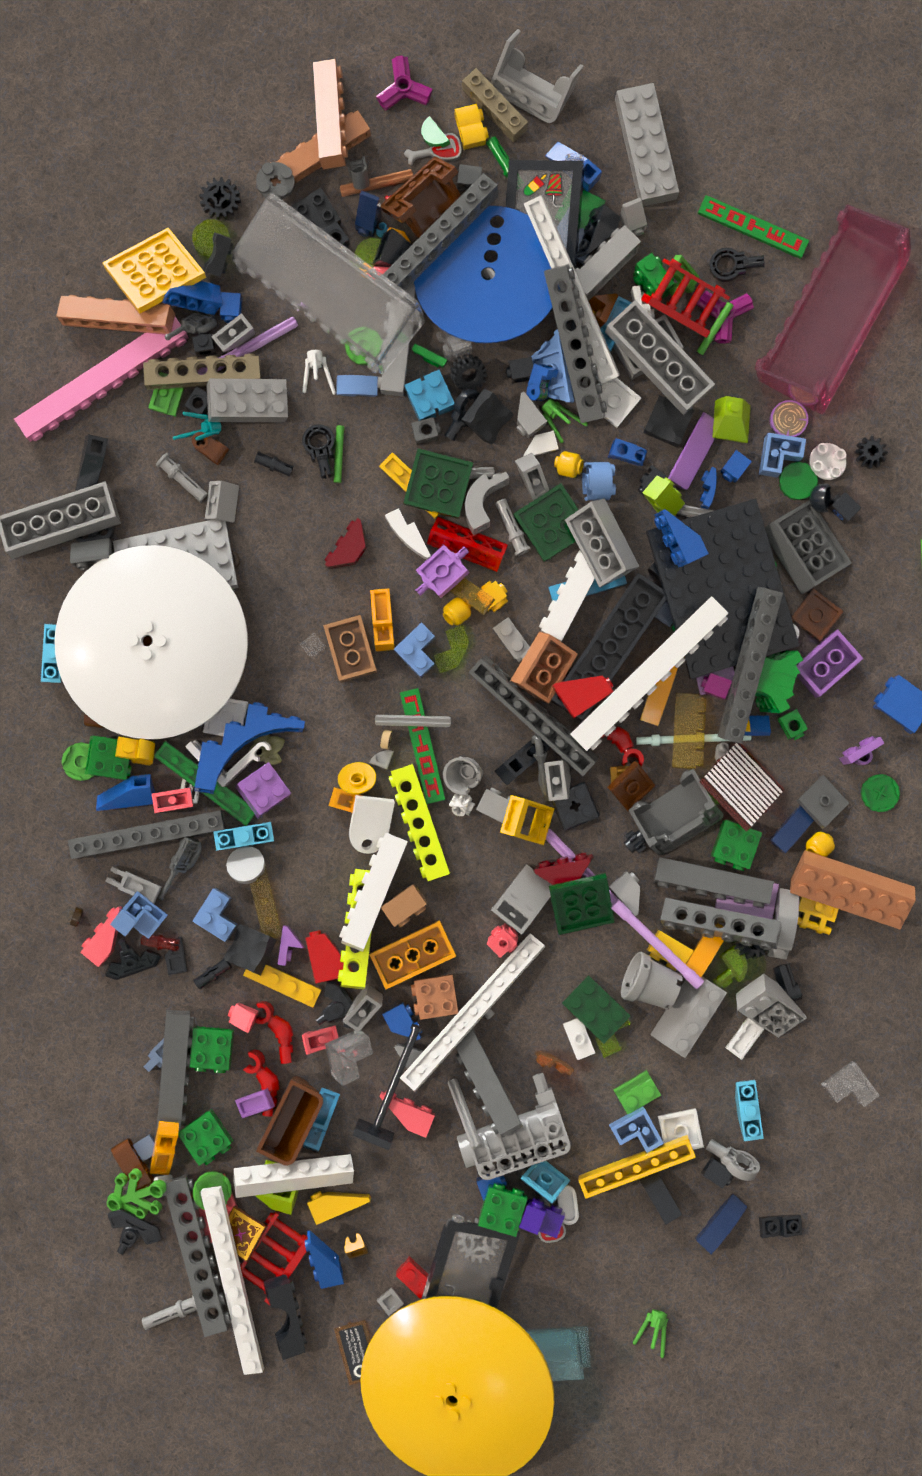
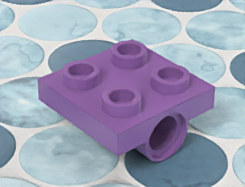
[839,736,884,765]

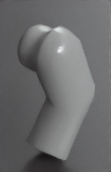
[714,742,731,770]

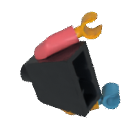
[361,222,412,278]

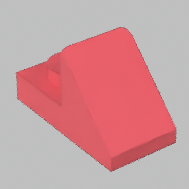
[302,1025,340,1054]

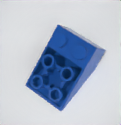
[654,509,709,567]

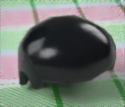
[810,484,831,513]

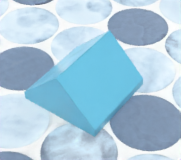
[521,1161,570,1204]

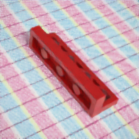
[427,517,508,572]

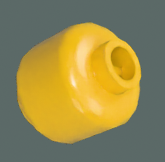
[554,451,584,478]
[443,597,471,626]
[806,832,835,857]

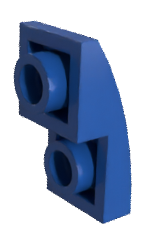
[700,467,716,509]

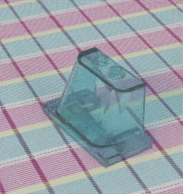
[525,1326,591,1381]

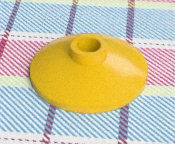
[338,762,376,795]

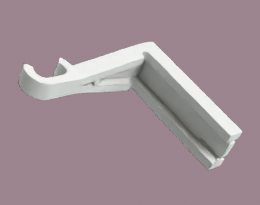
[185,740,272,787]

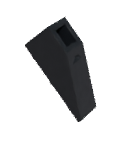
[576,204,621,258]
[75,434,108,491]

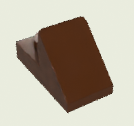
[588,293,619,328]

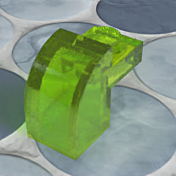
[713,945,747,988]

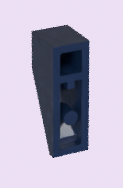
[355,190,382,237]

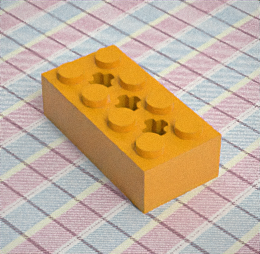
[369,920,456,989]

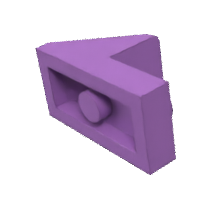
[278,925,305,966]

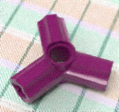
[376,56,433,111]
[696,291,754,344]

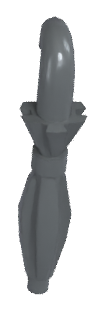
[531,735,549,801]

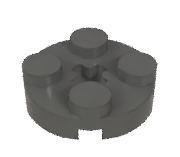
[256,162,295,202]

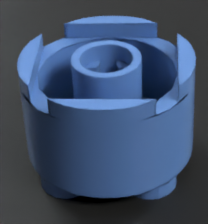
[582,462,616,501]

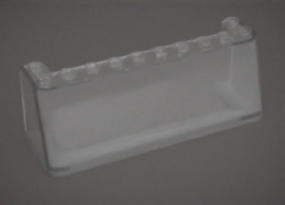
[231,193,425,375]

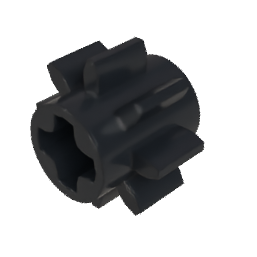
[623,830,646,854]

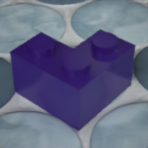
[519,1198,565,1238]

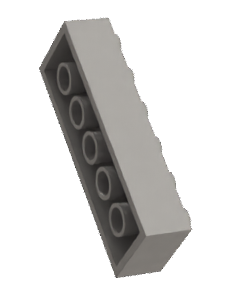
[615,83,679,207]
[605,300,715,415]
[0,481,121,559]

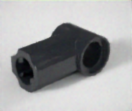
[773,963,802,1001]

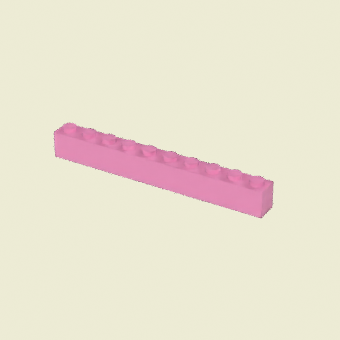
[14,317,189,442]

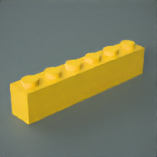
[578,1135,696,1199]

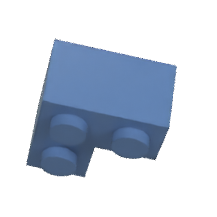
[759,433,806,478]
[394,622,435,678]
[193,888,238,942]
[110,891,167,939]
[609,1106,664,1153]

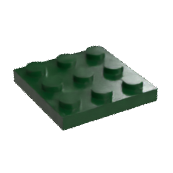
[403,448,473,519]
[513,483,579,562]
[549,873,615,935]

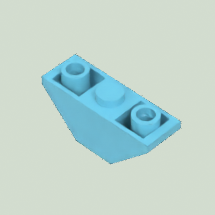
[41,624,62,683]
[214,822,274,851]
[735,1080,764,1141]

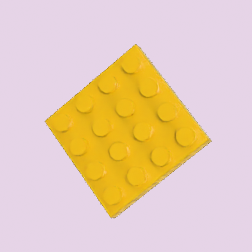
[103,228,206,314]

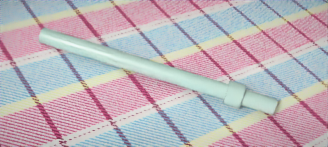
[636,734,751,746]

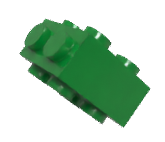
[633,253,674,300]
[85,736,131,780]
[711,820,762,871]
[190,1026,234,1073]
[178,1109,234,1166]
[478,1182,527,1237]

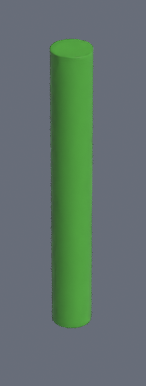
[697,302,734,355]
[334,425,344,483]

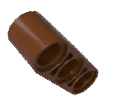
[111,1138,154,1191]

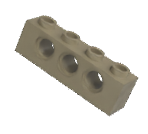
[462,68,528,143]

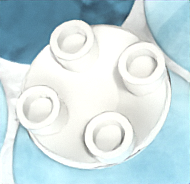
[809,443,847,480]

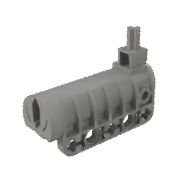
[457,1073,570,1180]

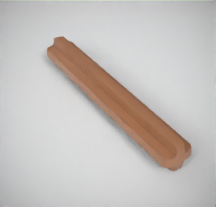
[340,169,413,197]

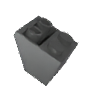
[70,538,114,571]

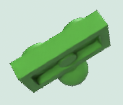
[669,255,699,297]

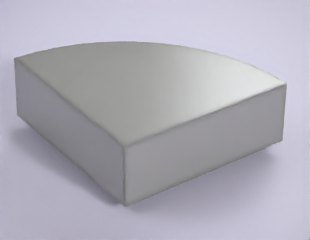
[369,750,394,769]

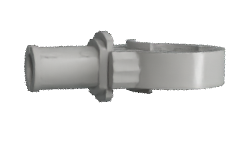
[706,1139,760,1181]

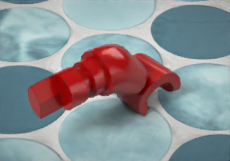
[601,726,644,767]
[255,1001,293,1064]
[243,1049,279,1117]

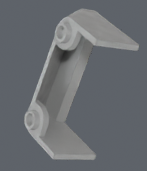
[491,29,584,123]

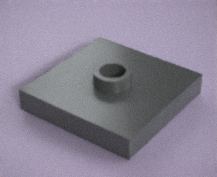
[796,775,849,829]

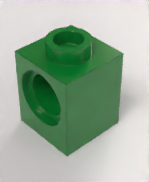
[777,709,808,740]

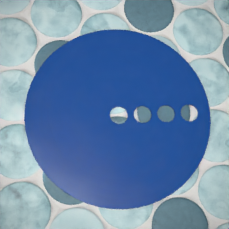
[414,206,560,343]

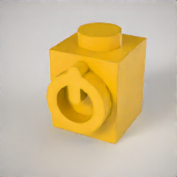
[477,581,508,612]

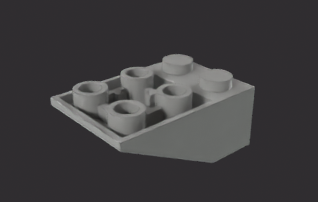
[491,864,552,934]
[736,974,807,1038]

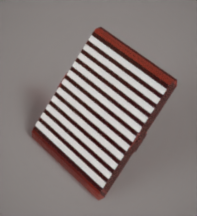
[699,743,785,832]

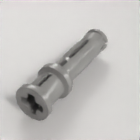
[156,453,208,502]
[495,498,531,556]
[142,1295,197,1330]

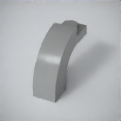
[465,472,509,536]
[767,888,799,959]

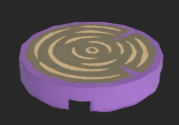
[770,400,808,437]

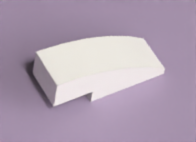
[385,508,431,560]

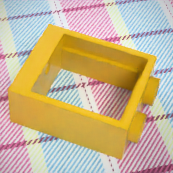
[500,795,554,845]

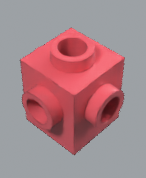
[487,923,518,958]

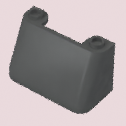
[629,769,724,855]

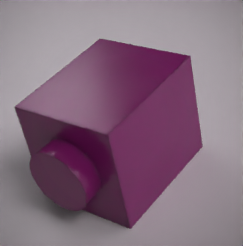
[700,673,732,700]

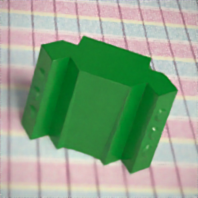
[755,651,803,713]

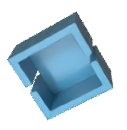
[404,370,454,421]

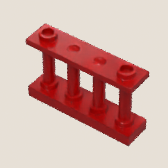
[641,258,730,338]
[239,1211,308,1305]

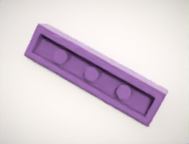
[668,412,715,490]

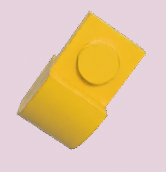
[115,737,155,766]

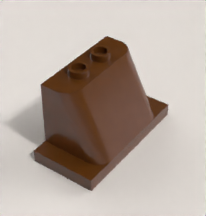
[380,156,461,238]

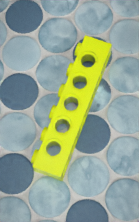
[389,764,450,881]
[338,869,372,989]

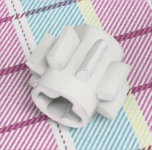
[449,794,475,816]

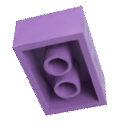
[796,630,863,698]

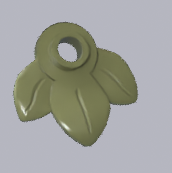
[249,734,285,766]

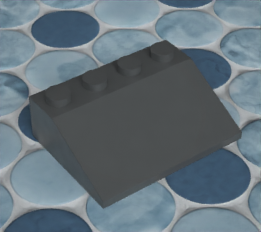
[765,500,852,594]

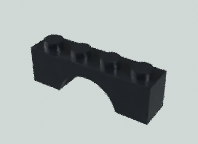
[263,1274,307,1360]

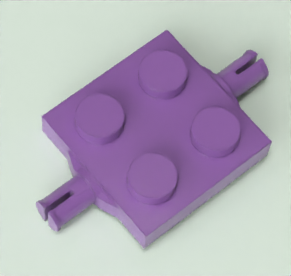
[416,545,469,598]

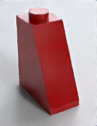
[552,676,614,719]
[306,930,354,983]

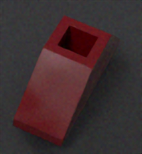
[324,518,366,569]
[534,853,594,885]

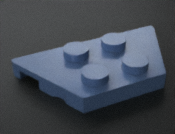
[531,329,574,403]

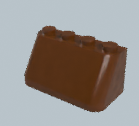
[256,1075,324,1166]

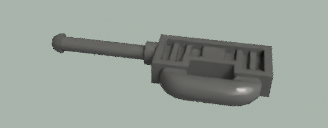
[165,311,217,340]
[158,837,202,901]

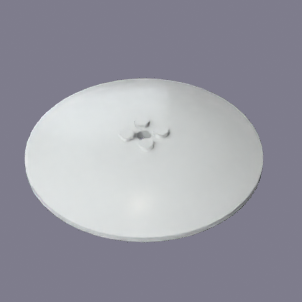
[55,545,248,739]

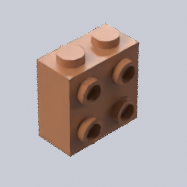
[411,974,458,1020]

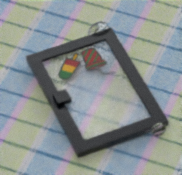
[505,153,585,269]
[421,1214,520,1309]

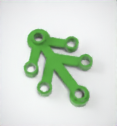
[107,1168,167,1219]

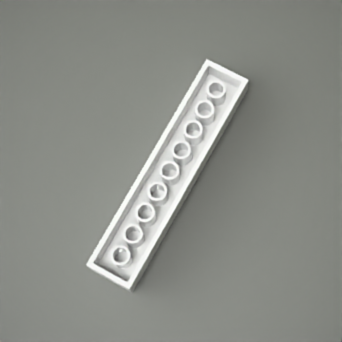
[571,596,728,751]

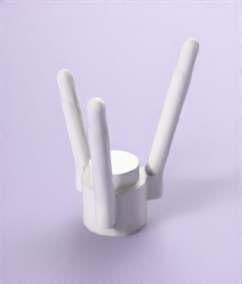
[303,350,336,395]

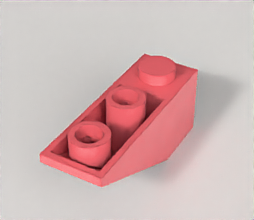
[80,906,122,967]
[380,1090,435,1138]

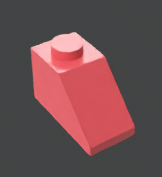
[152,788,193,813]
[228,1002,259,1033]

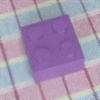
[235,762,291,818]

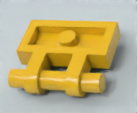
[797,897,839,935]

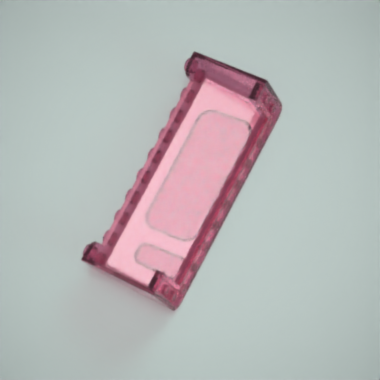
[755,204,911,415]

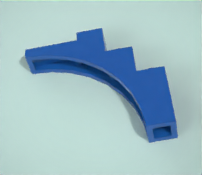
[194,702,305,794]

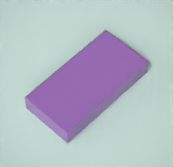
[235,1088,275,1118]

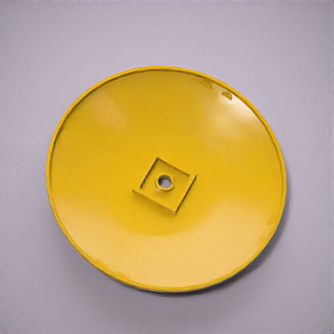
[361,1296,555,1476]

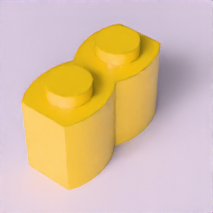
[454,104,489,150]

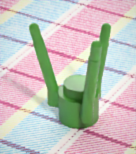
[541,399,588,443]
[633,1309,668,1358]

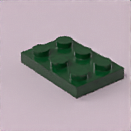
[562,975,631,1044]

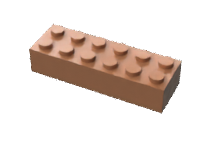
[790,850,916,929]

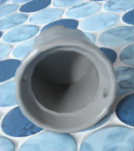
[621,951,682,1010]

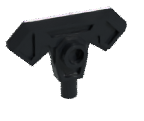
[105,939,161,980]
[315,980,353,1029]
[108,1209,162,1255]

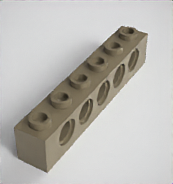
[143,354,261,390]

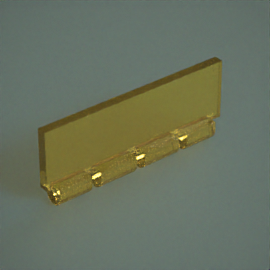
[672,693,706,769]

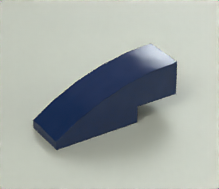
[769,805,814,853]
[695,1193,747,1255]

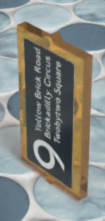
[334,1320,371,1385]

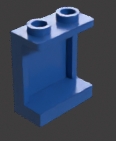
[873,675,922,734]

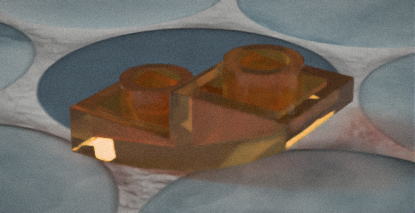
[535,1050,574,1076]

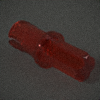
[140,935,180,951]

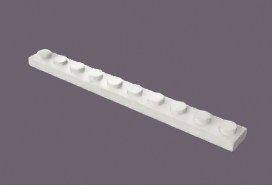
[524,195,620,384]
[400,933,545,1092]
[201,1186,264,1375]

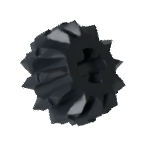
[854,436,888,469]

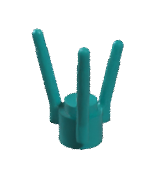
[173,412,221,441]

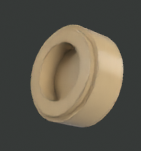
[380,730,392,750]

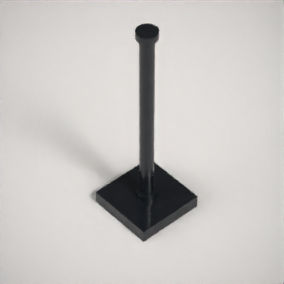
[352,1024,423,1150]

